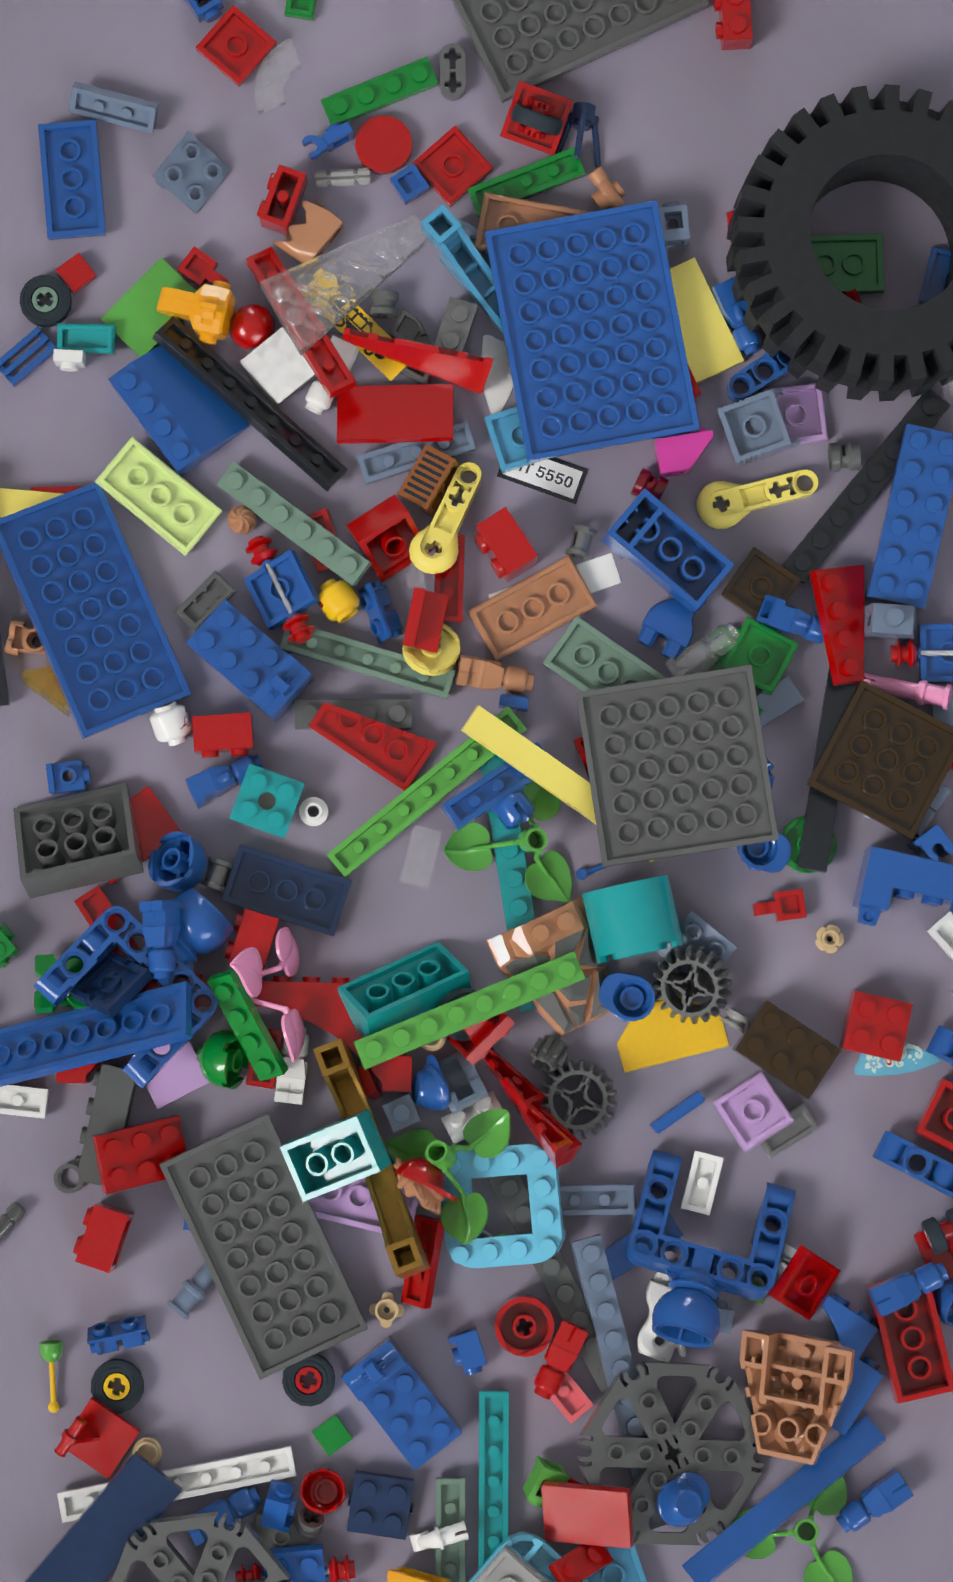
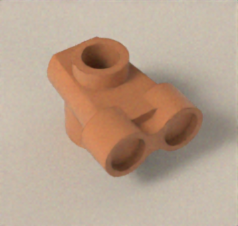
[587,166,626,210]
[5,619,46,656]

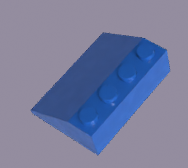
[108,346,250,477]

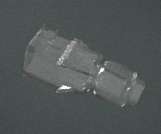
[665,622,741,677]

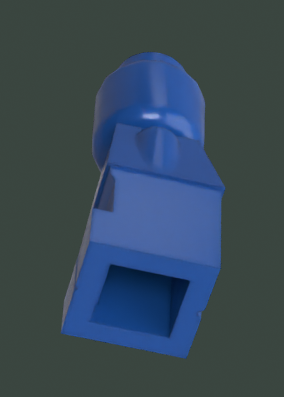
[711,277,762,356]
[756,595,824,644]
[185,755,264,809]
[139,900,181,979]
[867,1262,949,1317]
[836,1468,914,1533]
[188,1486,263,1546]

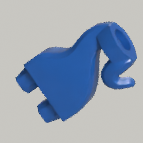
[637,595,710,661]

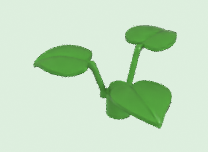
[443,781,572,902]
[386,1109,511,1244]
[730,1476,853,1582]

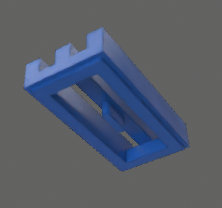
[0,326,57,387]
[649,1091,705,1134]

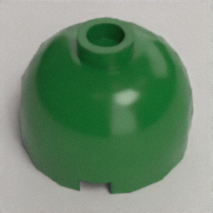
[197,1029,249,1090]

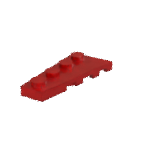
[810,564,864,686]
[308,702,437,791]

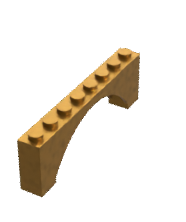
[313,1038,430,1279]

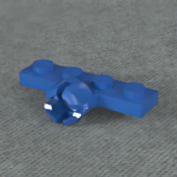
[441,741,543,831]

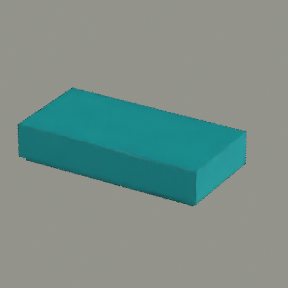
[57,323,116,354]

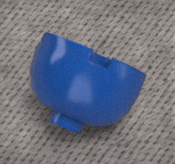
[148,831,208,892]

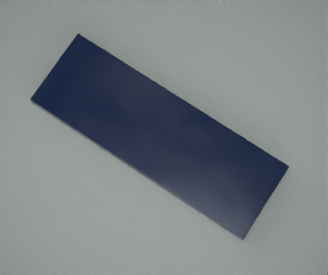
[24,1451,182,1582]

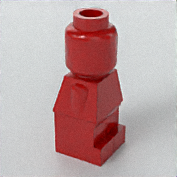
[534,1318,588,1400]

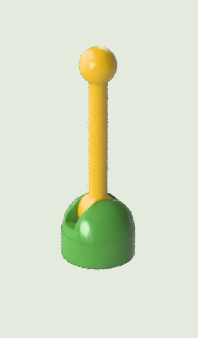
[39,1340,63,1413]

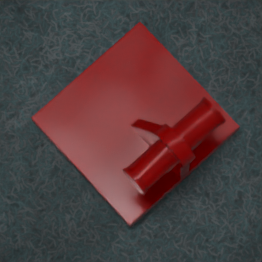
[54,1397,141,1479]

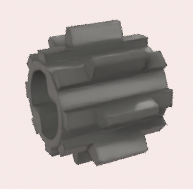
[530,1035,569,1074]

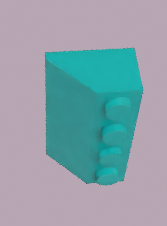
[337,941,471,1038]

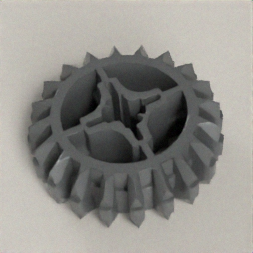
[652,944,733,1024]
[541,1060,617,1139]

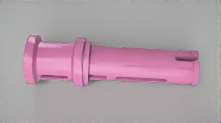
[864,672,952,711]

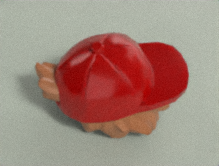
[393,1157,459,1215]

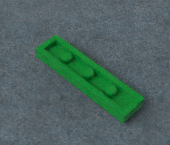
[321,57,438,125]
[468,147,586,218]
[206,969,288,1081]

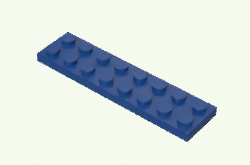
[0,981,192,1087]

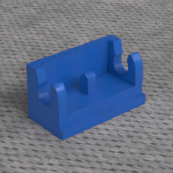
[907,824,953,861]

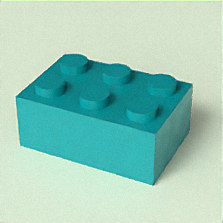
[280,1109,392,1202]

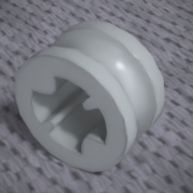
[720,1008,750,1033]

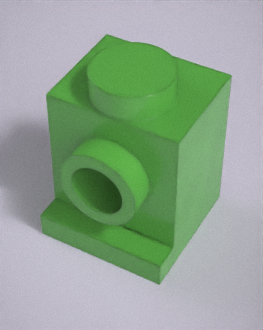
[522,1456,570,1507]

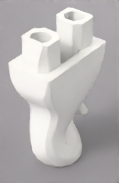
[637,1272,686,1362]

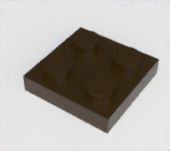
[720,547,802,627]

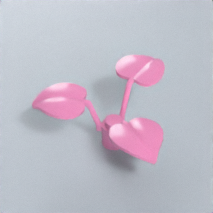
[229,927,305,1063]

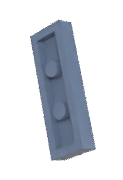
[69,81,159,134]
[560,1184,634,1216]

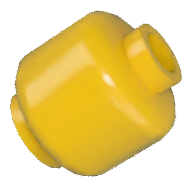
[317,578,360,623]

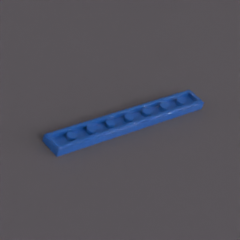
[682,1415,886,1582]

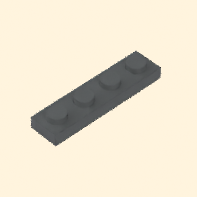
[295,699,412,730]

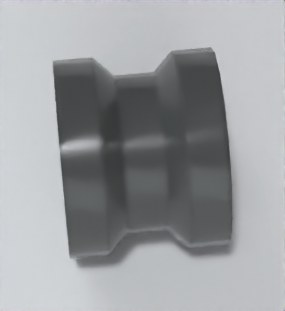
[369,290,399,319]

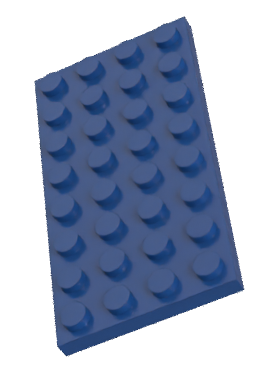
[0,482,191,739]

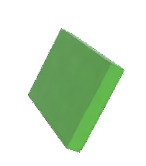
[101,258,196,357]

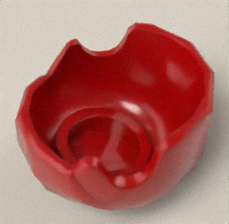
[229,304,275,350]
[300,1468,346,1514]

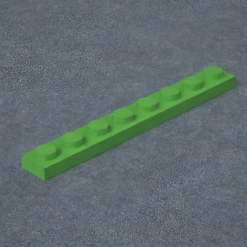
[327,706,528,878]
[353,951,586,1070]

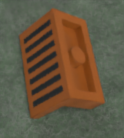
[397,444,459,517]

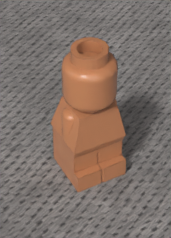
[454,654,534,694]

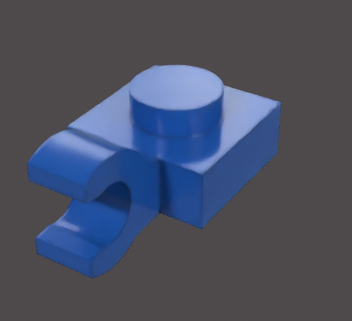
[302,121,354,160]

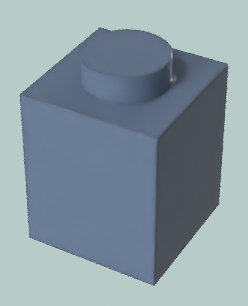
[382,1093,421,1133]

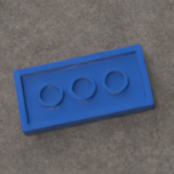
[38,119,106,240]

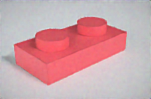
[533,1371,594,1424]

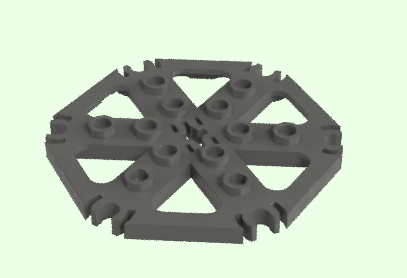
[577,1361,764,1546]
[112,1511,293,1582]

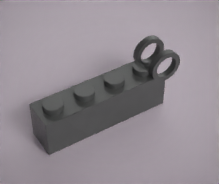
[54,1064,137,1193]

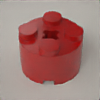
[494,1294,554,1357]

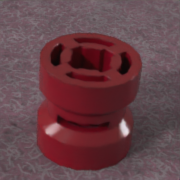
[631,468,669,501]

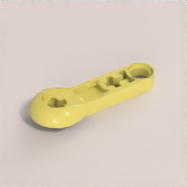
[409,462,482,574]
[696,469,818,529]

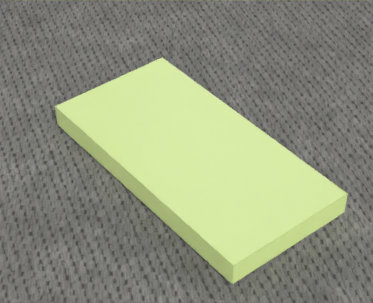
[95,436,222,556]

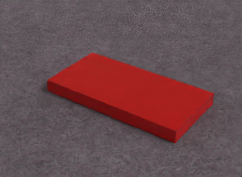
[337,384,454,444]

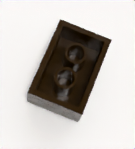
[732,1000,841,1099]

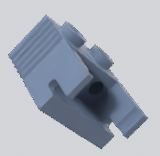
[717,388,801,467]

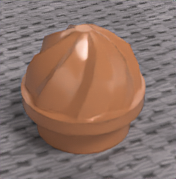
[227,505,257,534]

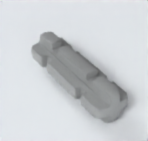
[314,168,371,188]

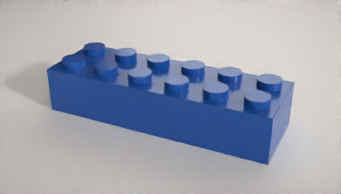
[866,423,953,609]

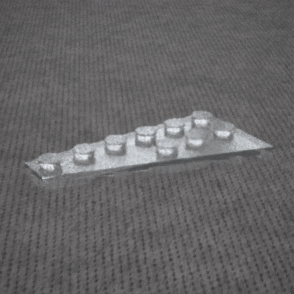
[260,214,428,356]

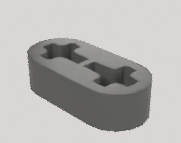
[440,43,466,101]

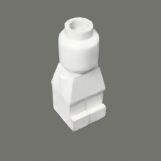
[305,335,359,415]
[274,1028,310,1105]

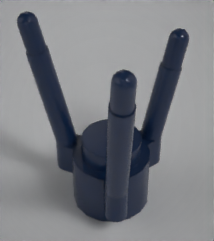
[555,102,601,168]

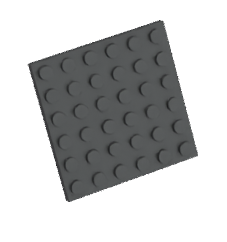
[576,665,779,868]

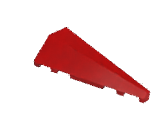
[342,328,494,395]
[483,1047,582,1168]

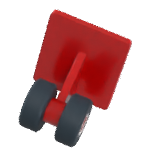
[913,1208,953,1282]

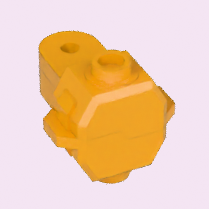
[156,280,236,345]

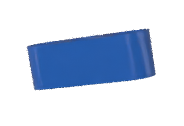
[727,350,789,402]

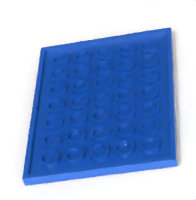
[484,200,700,462]

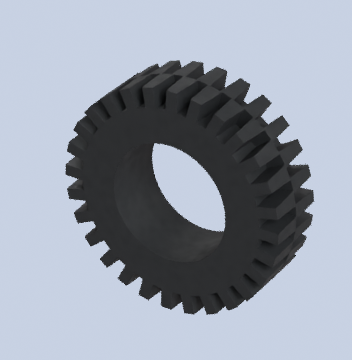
[726,84,953,402]

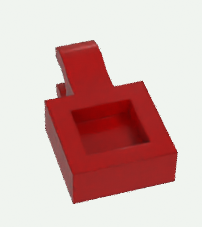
[177,246,229,287]
[752,888,807,922]

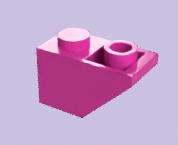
[654,427,714,478]

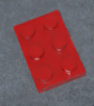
[92,1115,186,1195]

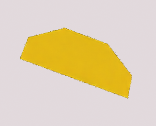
[617,995,729,1073]

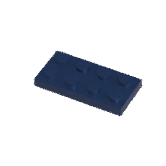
[222,845,352,937]

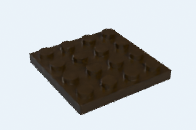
[807,680,953,840]

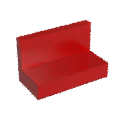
[402,587,449,653]

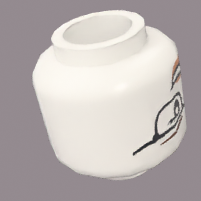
[150,701,192,746]

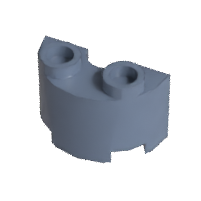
[439,1051,490,1115]

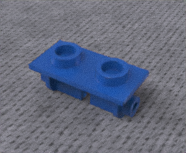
[358,580,403,644]
[87,1315,150,1355]

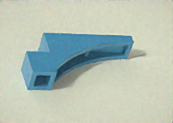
[420,204,503,334]

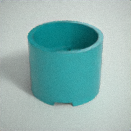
[582,875,684,964]

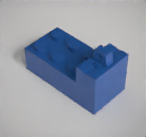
[600,488,735,613]
[186,599,314,723]
[852,846,953,926]
[341,1335,462,1470]

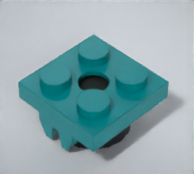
[229,763,305,839]

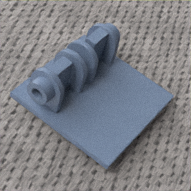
[152,131,231,214]
[657,910,738,982]

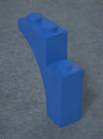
[820,1293,884,1436]

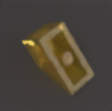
[21,667,71,717]

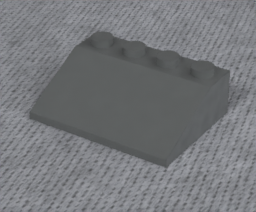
[13,782,144,899]

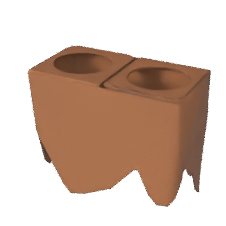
[272,194,344,270]

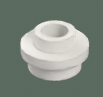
[299,797,328,827]

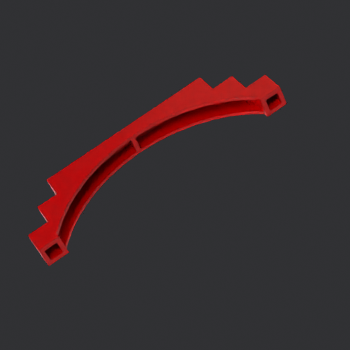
[56,974,413,1092]

